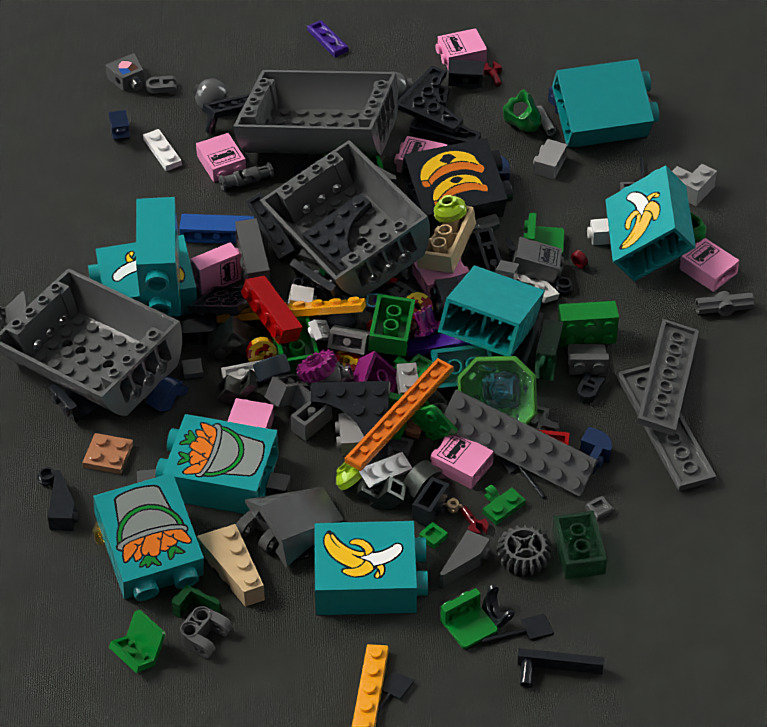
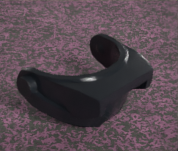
[482,585,515,628]

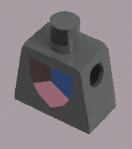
[105,53,144,91]

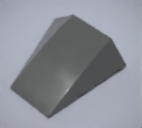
[245,487,344,568]

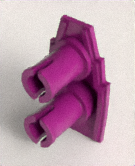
[413,305,440,338]

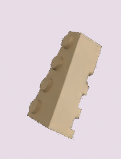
[417,206,476,273]
[197,524,265,606]

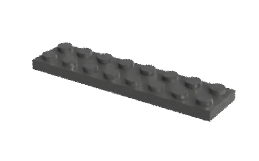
[636,319,699,436]
[617,364,716,491]
[444,390,598,496]

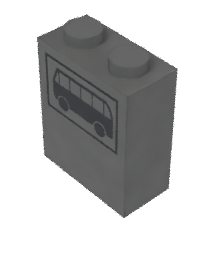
[513,237,564,284]

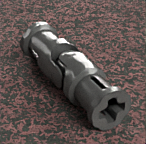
[219,163,274,191]

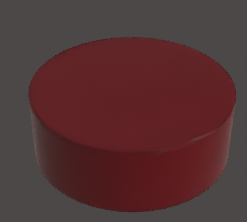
[571,250,589,269]

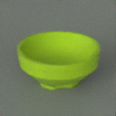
[433,195,467,223]
[336,462,367,490]

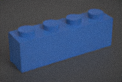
[179,214,254,244]

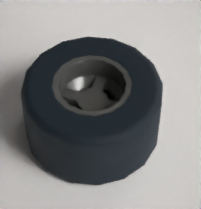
[253,354,291,383]

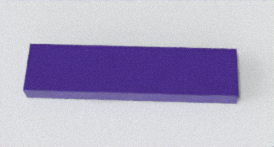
[407,333,473,357]

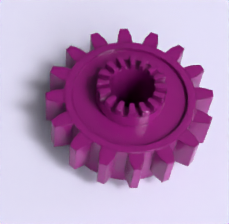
[295,349,338,383]

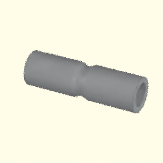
[537,106,556,136]

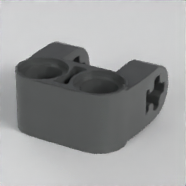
[236,510,279,552]
[180,606,233,658]

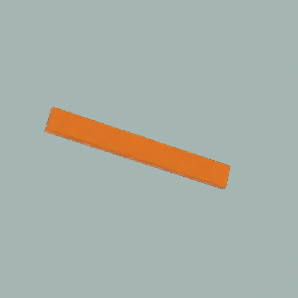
[344,358,454,471]

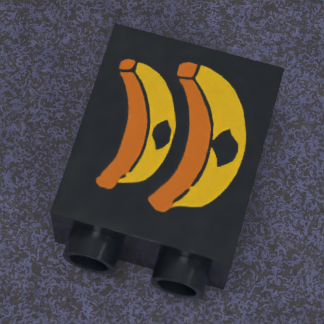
[401,138,513,232]

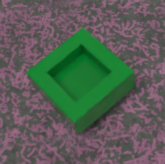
[419,522,448,549]

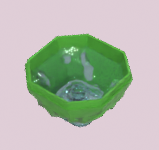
[457,356,537,425]

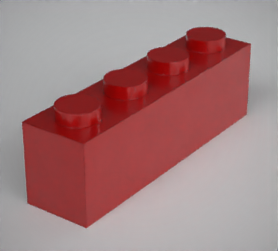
[241,276,303,345]

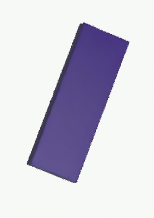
[307,20,349,58]

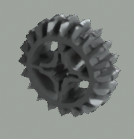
[497,524,552,576]

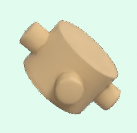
[446,498,462,514]

